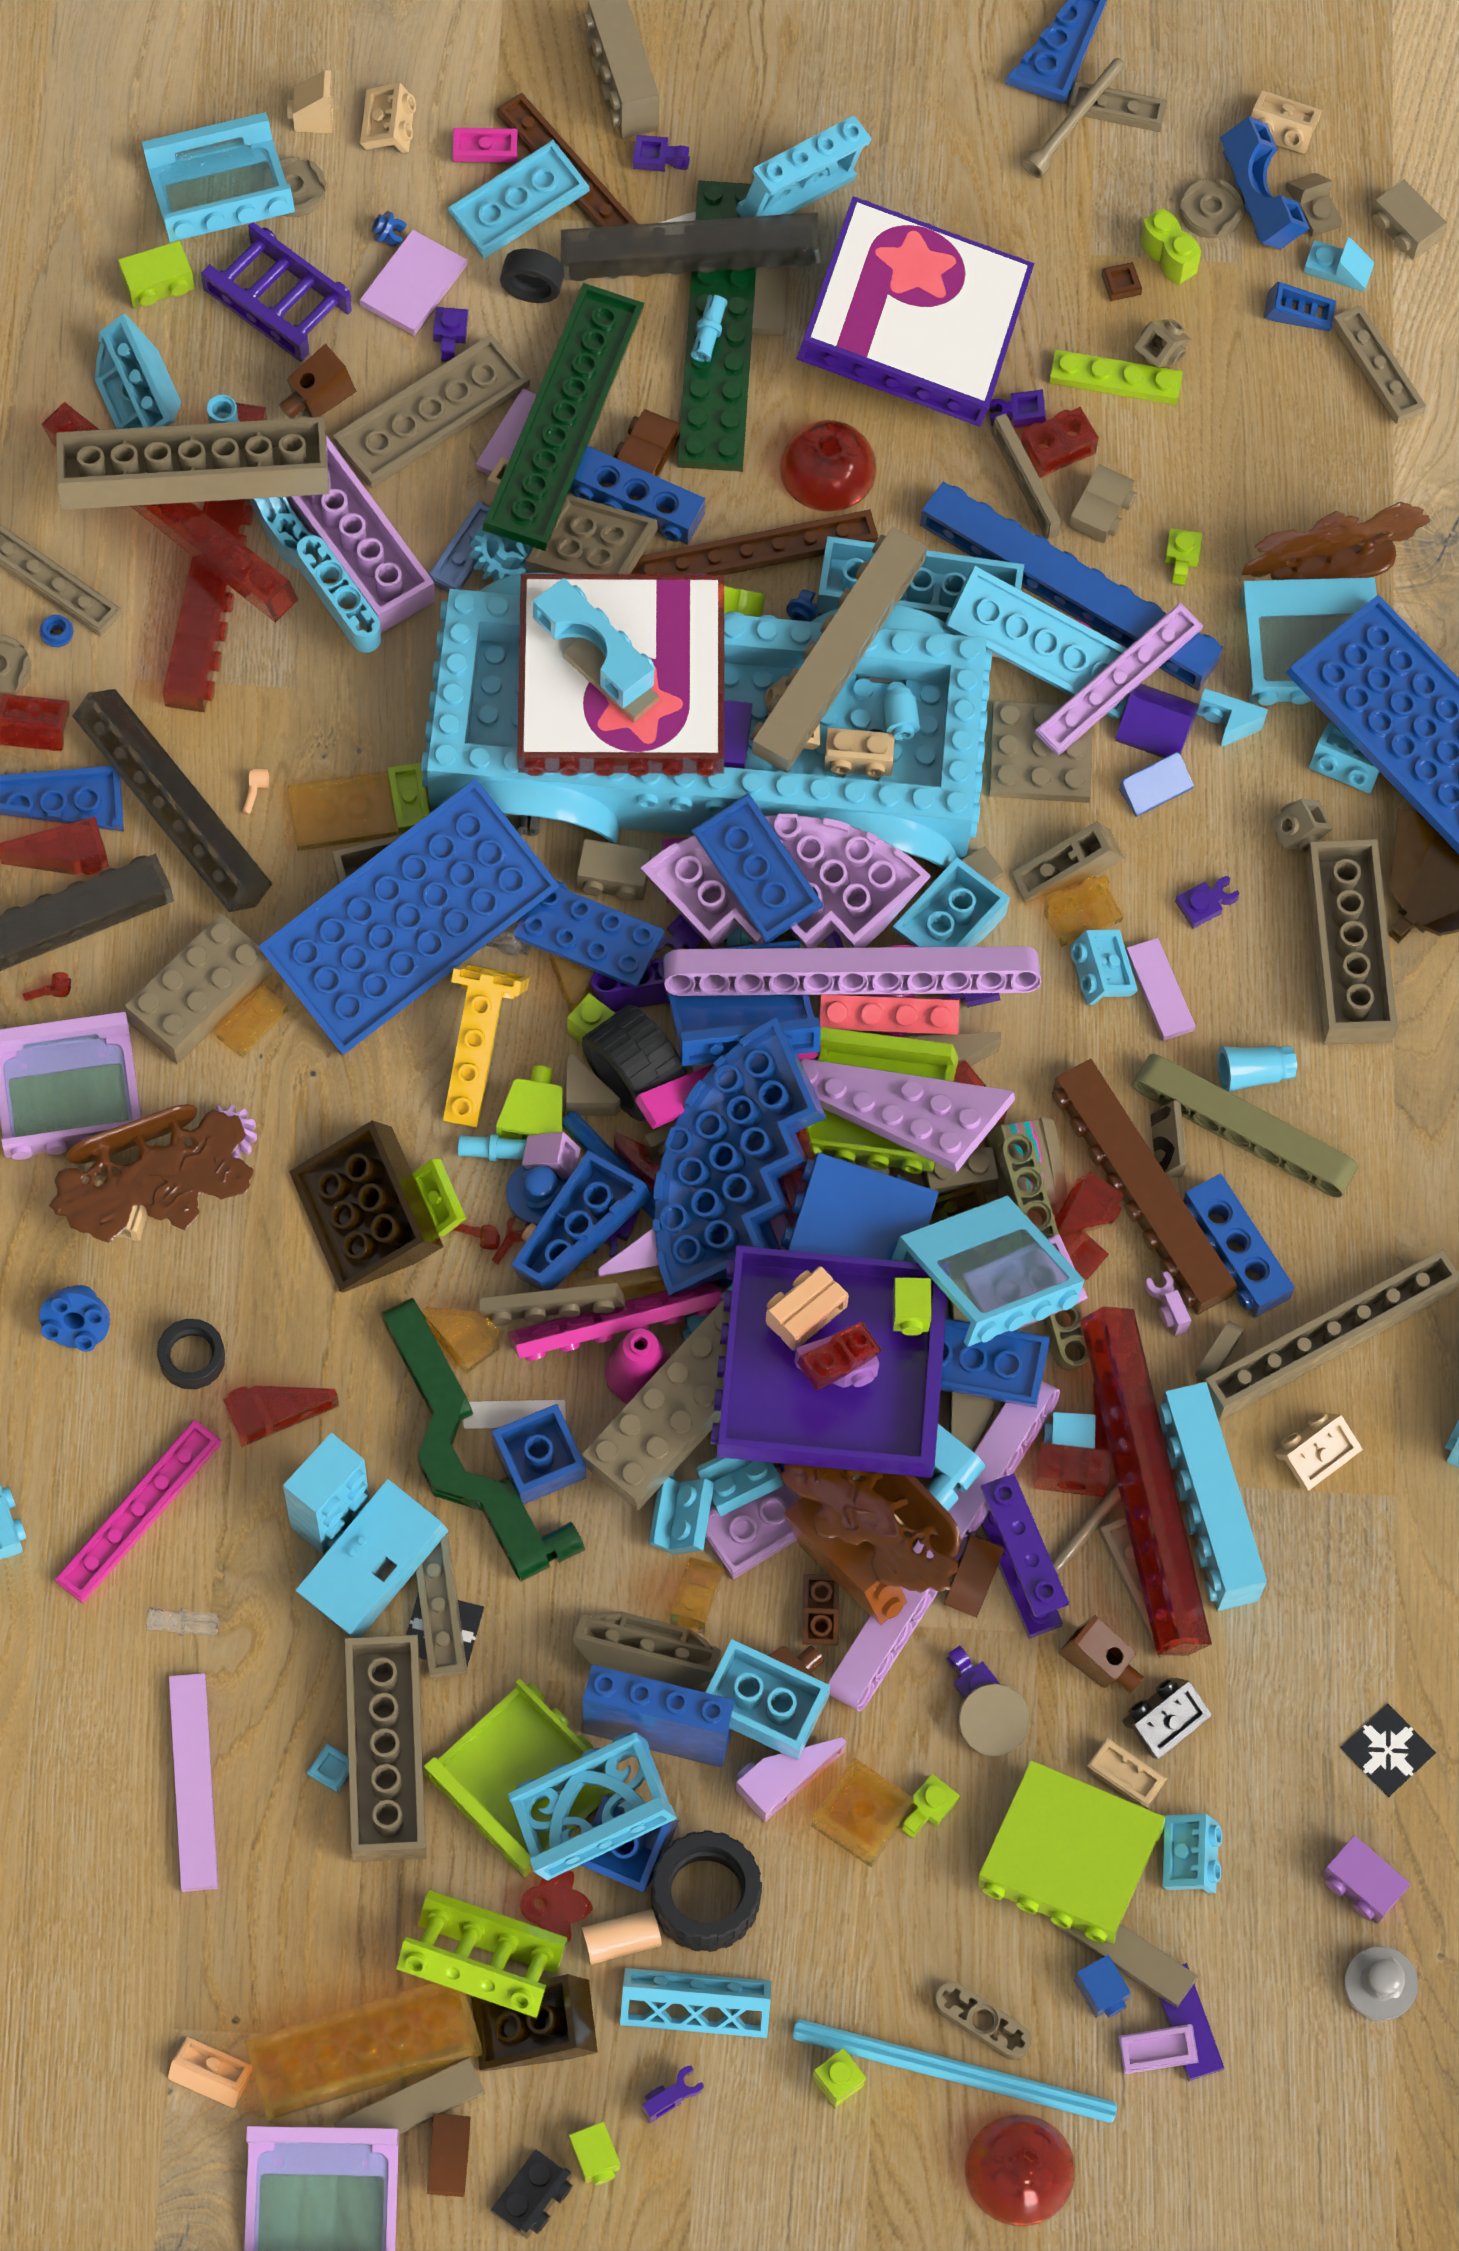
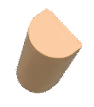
[581,1909,662,1965]

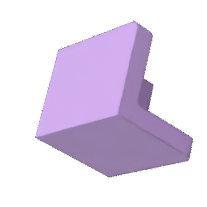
[522,1131,580,1180]

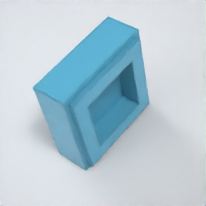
[307,1743,349,1794]

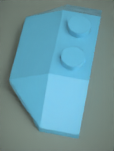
[95,314,181,429]

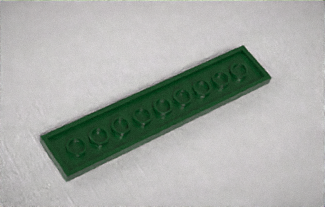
[678,180,759,472]
[482,283,644,551]

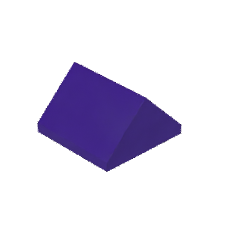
[1115,684,1199,758]

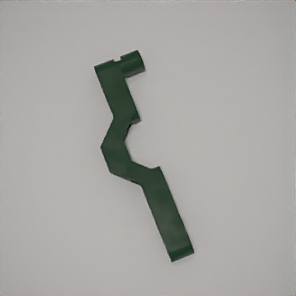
[380,1298,585,1582]

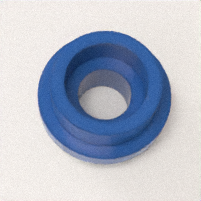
[40,615,74,648]

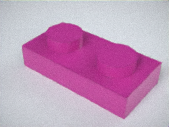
[453,128,518,163]

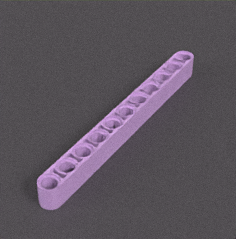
[663,946,1042,996]
[829,1381,1060,1712]

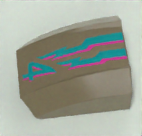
[985,1117,1068,1205]

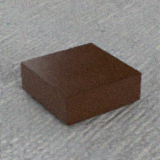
[1101,262,1142,302]

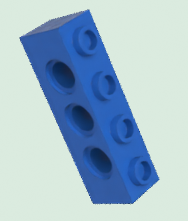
[570,446,706,545]
[1183,1173,1295,1318]

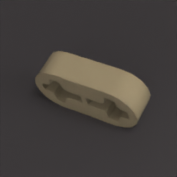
[1195,1321,1244,1381]

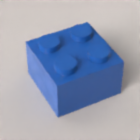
[492,1404,586,1505]

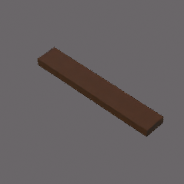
[497,93,638,246]

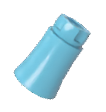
[1217,1045,1297,1093]

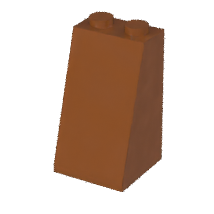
[783,1497,908,1625]

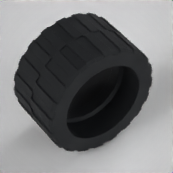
[582,1005,687,1121]
[651,1830,762,1952]

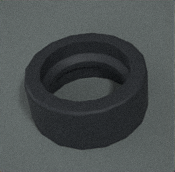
[500,248,565,303]
[157,1319,225,1390]

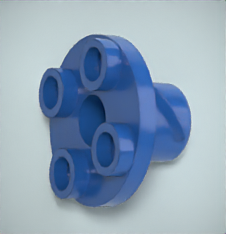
[506,1165,568,1226]
[39,1285,111,1352]

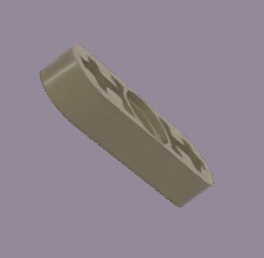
[935,1982,1031,2060]

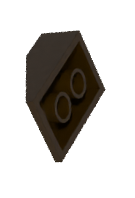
[471,1974,598,2071]

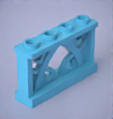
[736,116,871,234]
[507,1732,677,1881]

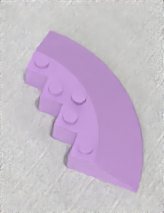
[641,814,931,949]

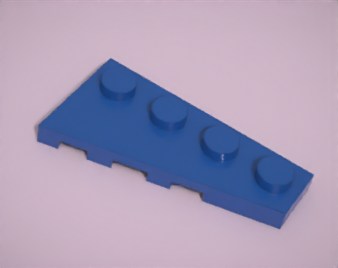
[1006,0,1107,104]
[0,765,124,832]

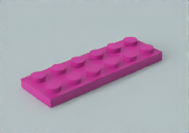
[507,1282,722,1361]

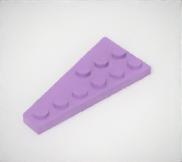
[801,1059,1015,1172]

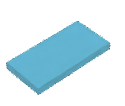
[447,140,590,259]

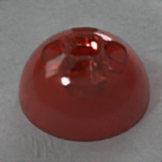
[780,420,877,512]
[965,2114,1075,2226]

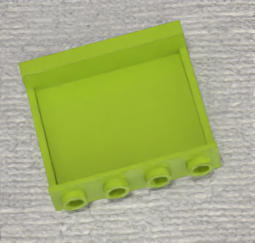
[797,1027,959,1174]
[424,1678,615,1878]
[978,1760,1166,1944]

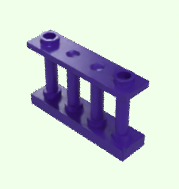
[201,222,352,362]
[980,1473,1069,1639]

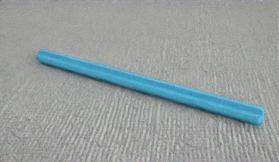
[792,2019,1117,2123]

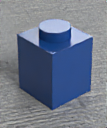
[1074,1955,1131,2018]

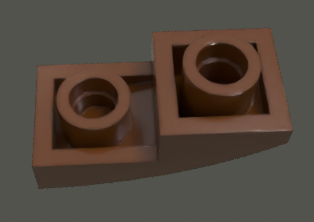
[944,1533,1004,1618]
[802,1574,839,1646]
[427,2113,471,2197]

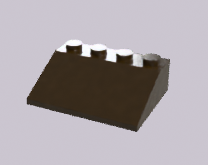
[289,1120,444,1293]

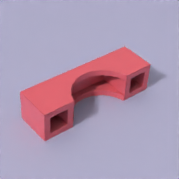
[820,994,960,1035]

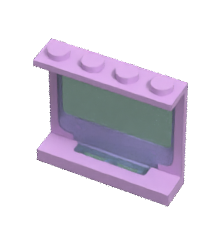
[0,1012,141,1160]
[244,2126,399,2251]

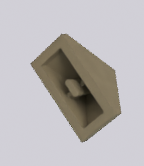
[566,1053,620,1116]

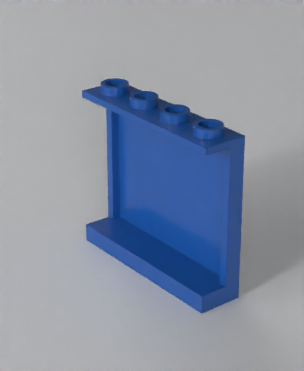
[663,940,821,1066]
[781,1153,939,1260]
[582,1665,735,1768]

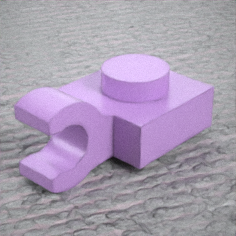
[1145,1271,1191,1336]

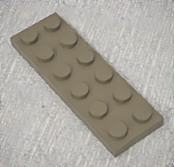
[333,334,530,488]

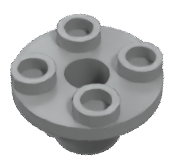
[1343,1946,1418,2022]

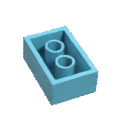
[705,1639,831,1760]

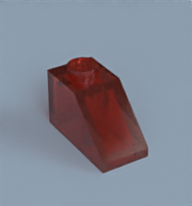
[1055,1172,1124,1237]

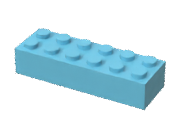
[817,536,1025,622]
[1155,1382,1267,1611]

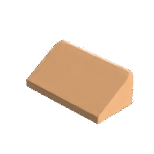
[168,2037,254,2108]

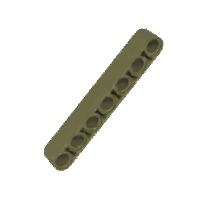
[1132,1054,1358,1198]
[997,1133,1091,1371]

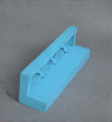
[620,1968,772,2038]

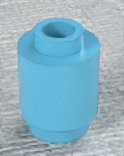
[882,687,920,740]

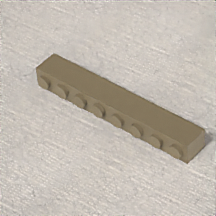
[750,526,927,773]
[1204,1249,1459,1421]

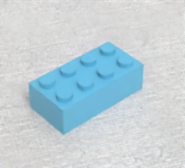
[283,1432,370,1555]

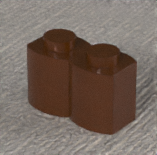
[614,409,680,477]

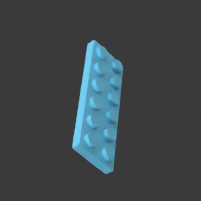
[943,566,1131,720]

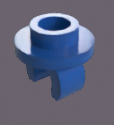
[371,211,407,246]
[786,589,818,622]

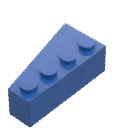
[511,1150,653,1291]

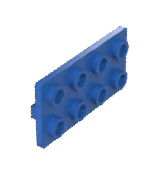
[514,887,664,988]

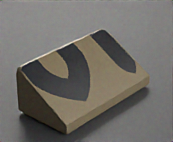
[1150,1100,1187,1178]

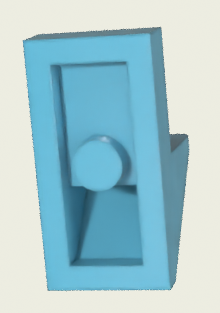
[1303,237,1374,292]
[1197,688,1268,747]

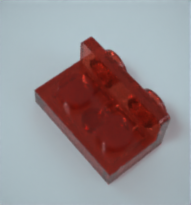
[0,694,70,751]

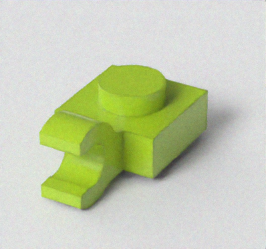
[1165,528,1202,586]
[901,1773,960,1839]

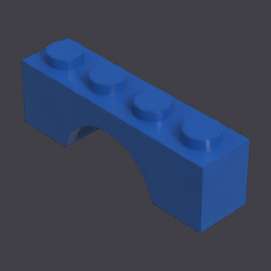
[1220,116,1310,250]

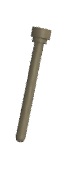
[1022,58,1124,178]
[1052,1436,1166,1575]

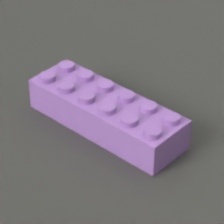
[286,436,435,633]

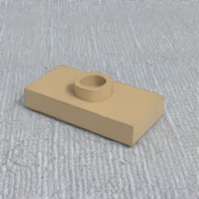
[1086,1738,1167,1809]

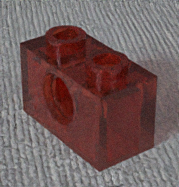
[1034,1442,1112,1497]

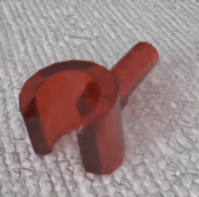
[23,972,71,1001]
[492,1216,527,1265]
[453,1224,500,1250]

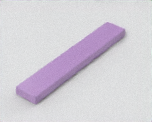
[1035,602,1203,757]
[169,1673,219,1892]

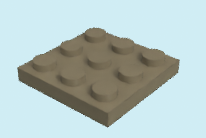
[526,494,658,580]
[989,701,1093,803]

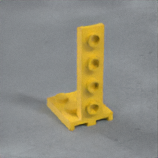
[443,963,530,1127]

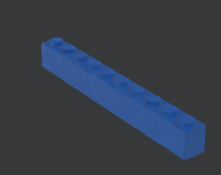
[920,481,1223,691]

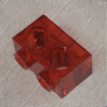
[1021,407,1099,478]

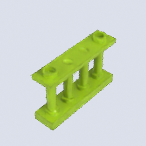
[396,1890,568,2018]

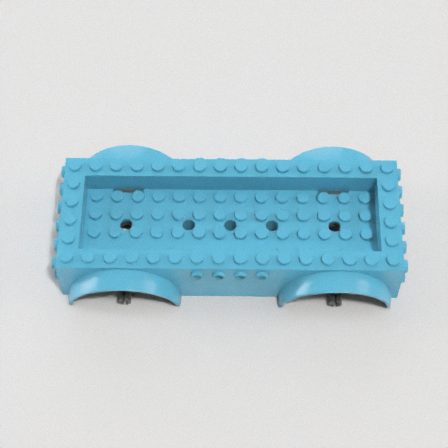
[421,573,992,870]

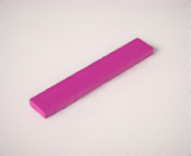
[635,1052,820,1129]
[54,1419,222,1604]

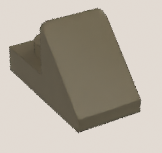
[1286,173,1342,237]

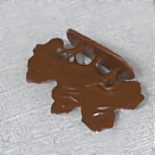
[1242,502,1430,580]
[49,1104,254,1243]
[781,1464,961,1593]

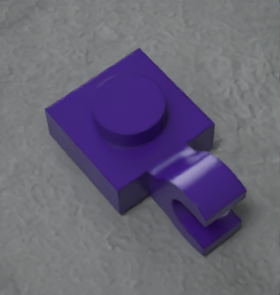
[632,135,690,172]
[433,307,469,362]
[946,1645,1000,1699]
[642,2066,704,2123]

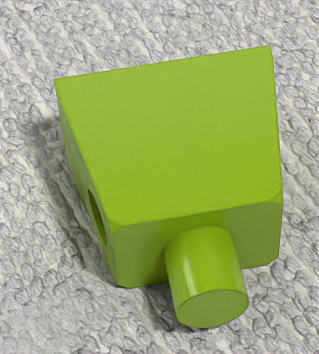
[496,1065,563,1140]

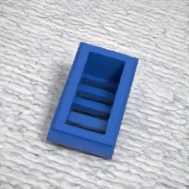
[1264,281,1336,331]

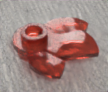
[520,1871,593,1942]

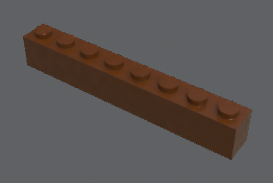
[1052,1059,1237,1315]

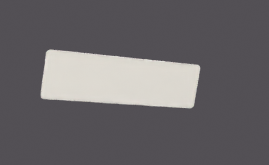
[463,1400,566,1429]

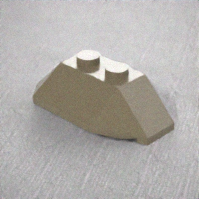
[573,1612,721,1689]

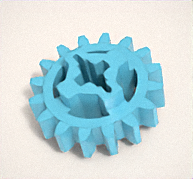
[469,526,536,582]

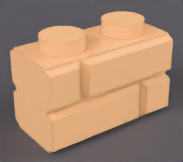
[765,1266,849,1351]

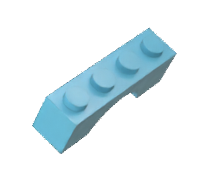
[533,578,655,709]

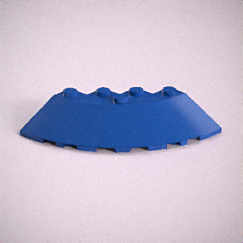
[653,1017,827,1296]

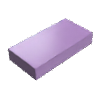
[1119,2024,1199,2074]

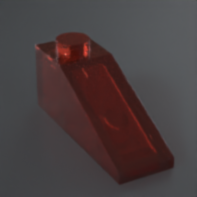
[0,817,109,875]
[223,1386,339,1447]

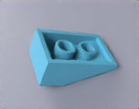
[892,857,1010,947]

